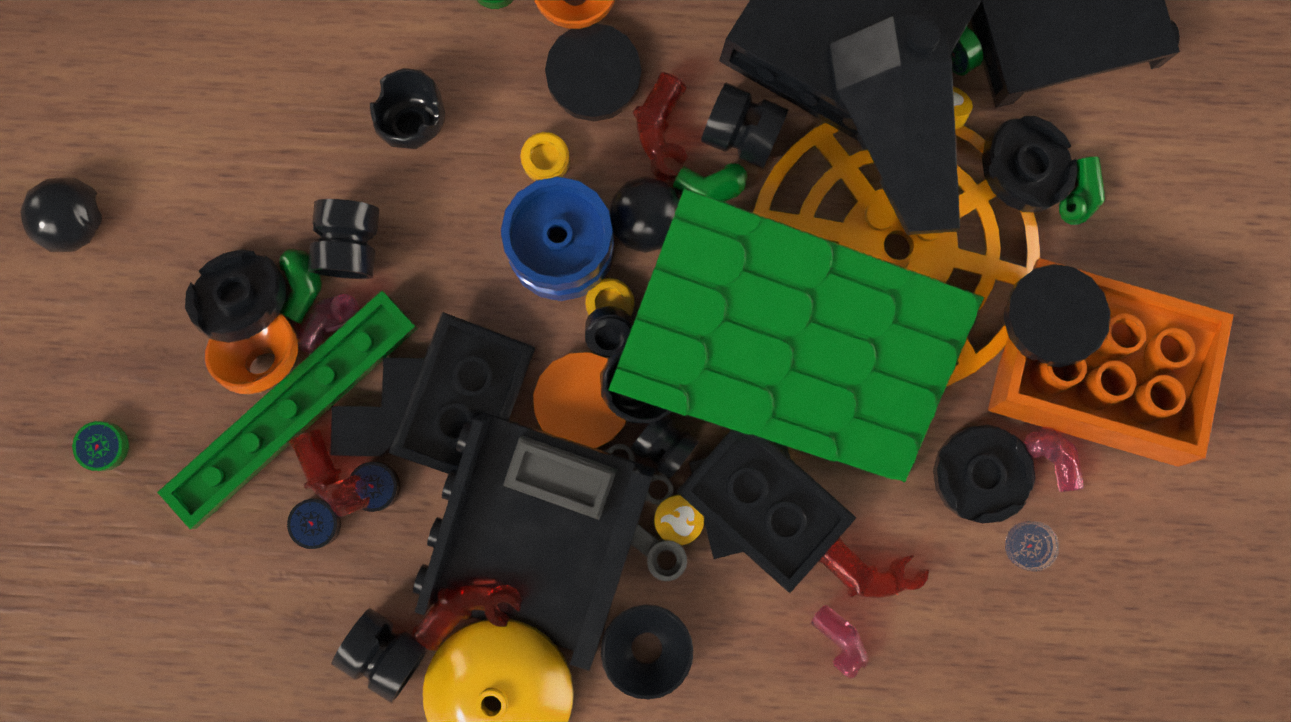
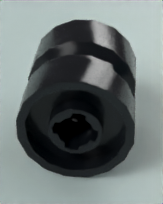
[701,82,789,169]
[308,199,379,279]
[331,608,429,704]

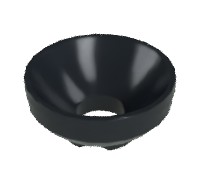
[601,604,694,700]

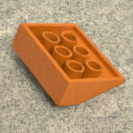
[988,258,1234,467]

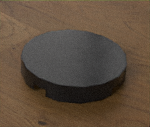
[545,23,642,122]
[982,116,1078,212]
[185,249,286,343]
[1004,264,1110,368]
[933,425,1036,524]

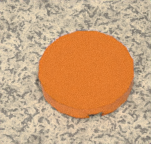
[533,352,627,449]

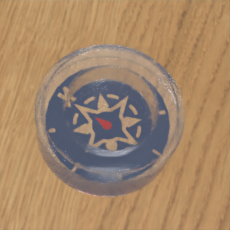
[1005,521,1059,572]

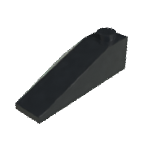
[828,13,960,235]

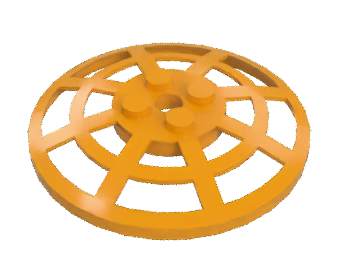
[753,123,1040,386]

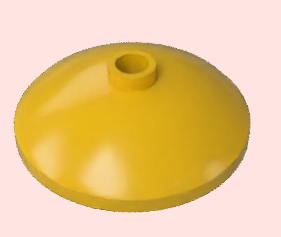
[423,618,574,722]

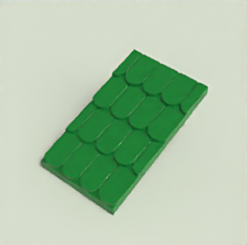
[609,189,984,482]

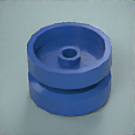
[501,177,615,301]

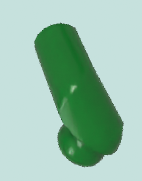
[1059,156,1105,225]
[673,163,748,202]
[279,249,322,324]

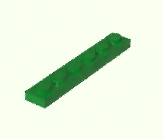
[157,291,418,529]

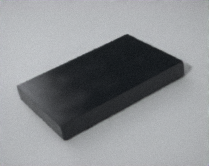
[388,312,536,474]
[676,429,856,593]

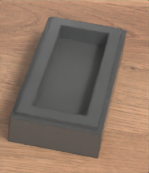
[503,435,617,520]

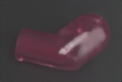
[296,294,359,354]
[1025,428,1085,492]
[811,604,869,679]

